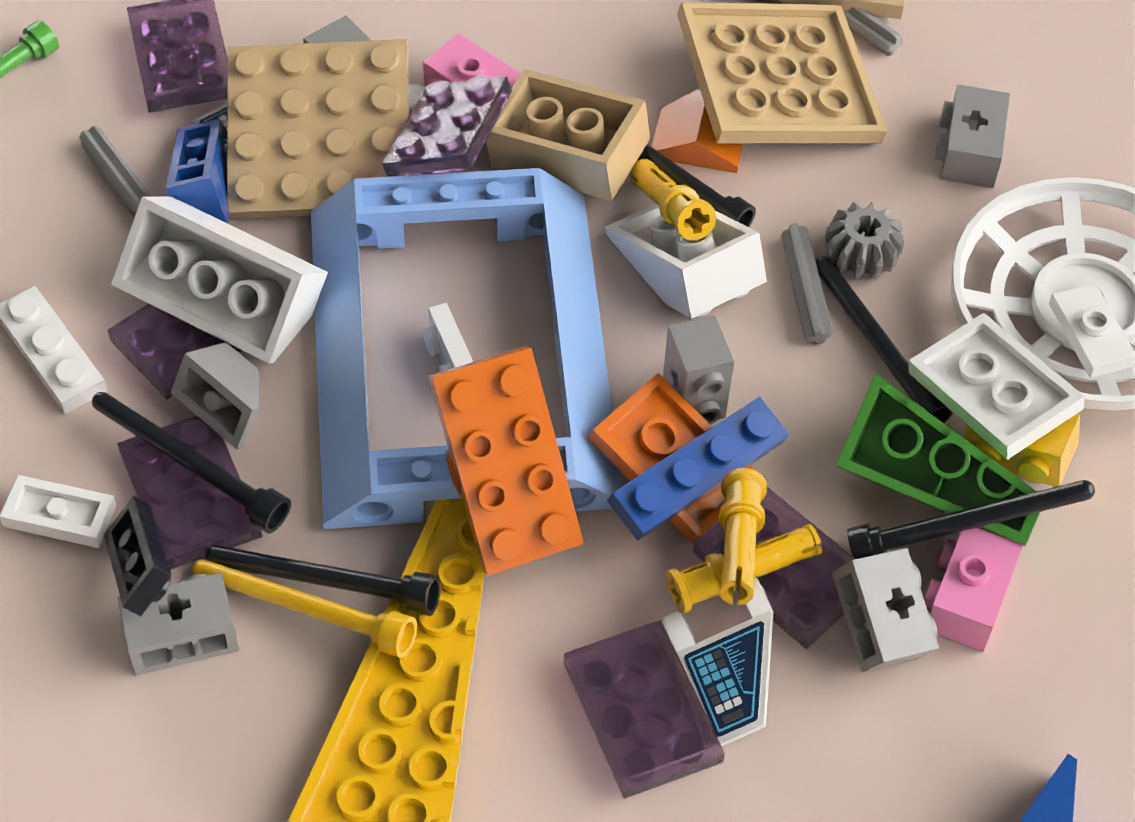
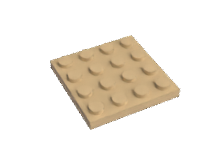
[677,2,888,143]
[227,39,411,220]

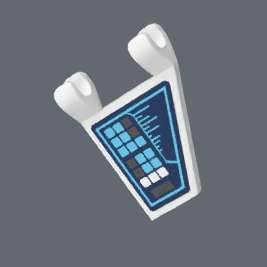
[662,577,773,749]

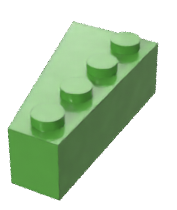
[836,373,1041,547]

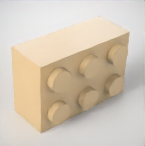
[484,69,650,201]

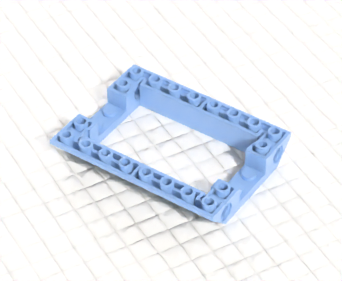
[311,168,622,529]

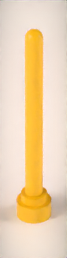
[191,559,417,658]

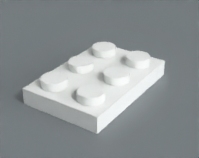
[908,313,1085,460]

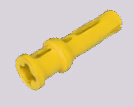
[630,159,716,241]
[719,468,767,605]
[665,524,822,614]

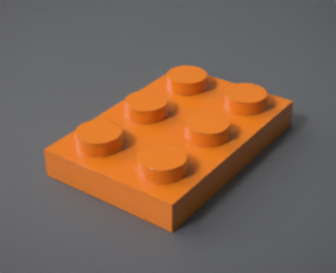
[587,373,755,544]

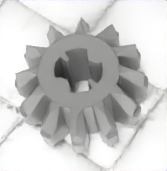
[825,201,904,280]

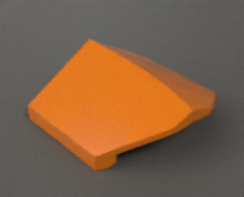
[652,89,743,173]

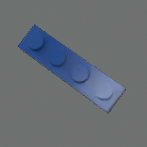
[607,397,790,541]

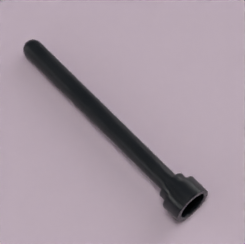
[638,144,756,227]
[816,256,953,423]
[92,392,291,534]
[847,480,1095,560]
[205,545,441,617]

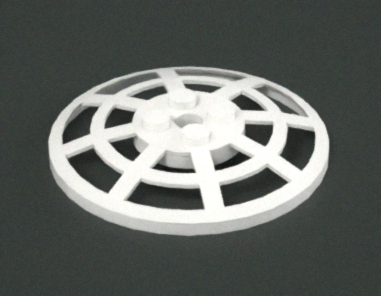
[951,177,1135,411]

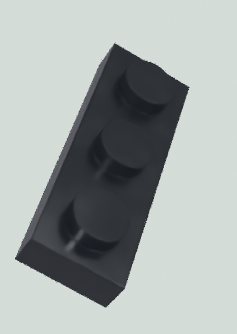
[104,496,172,617]

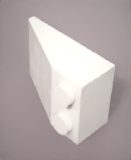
[605,204,767,319]

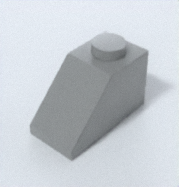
[171,342,259,449]

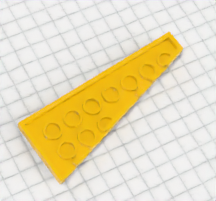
[288,498,485,822]

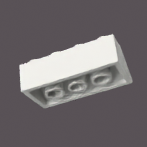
[111,196,328,364]

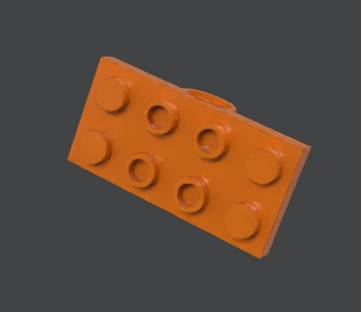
[428,346,584,576]

